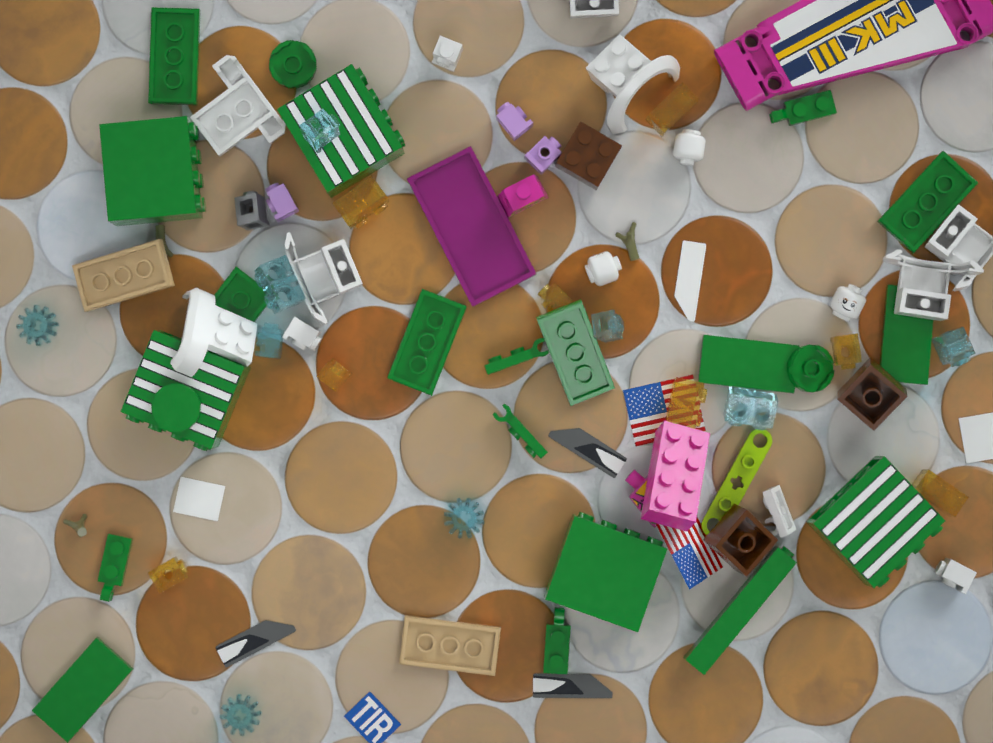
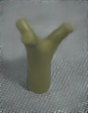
[615,222,640,261]
[155,225,173,257]
[63,514,87,537]

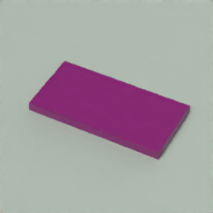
[407,146,536,307]

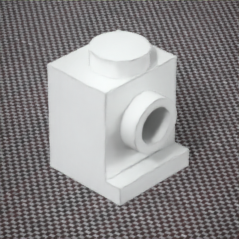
[432,36,463,72]
[282,317,322,351]
[935,558,977,594]

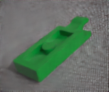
[769,90,837,126]
[484,338,549,375]
[493,404,548,459]
[98,534,133,602]
[543,607,571,675]

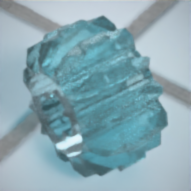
[16,305,59,346]
[444,498,484,538]
[220,694,262,736]

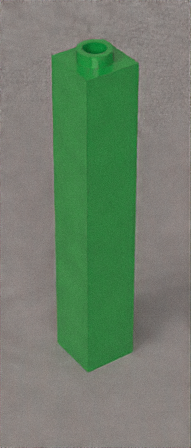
[683,546,797,675]

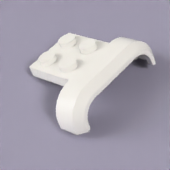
[190,55,286,156]
[170,288,258,377]

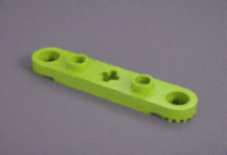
[701,429,772,535]

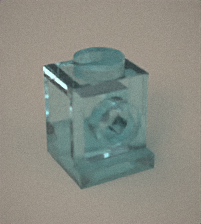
[299,109,340,153]
[591,310,624,343]
[254,323,284,359]

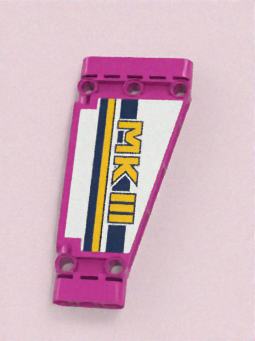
[714,0,993,111]

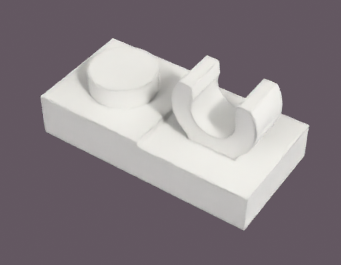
[762,485,796,538]

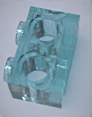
[254,255,306,314]
[932,327,976,367]
[724,386,778,430]

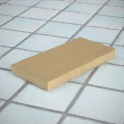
[72,239,175,312]
[399,615,501,676]

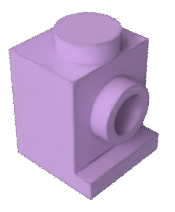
[496,102,533,141]
[524,136,562,175]
[265,183,299,223]

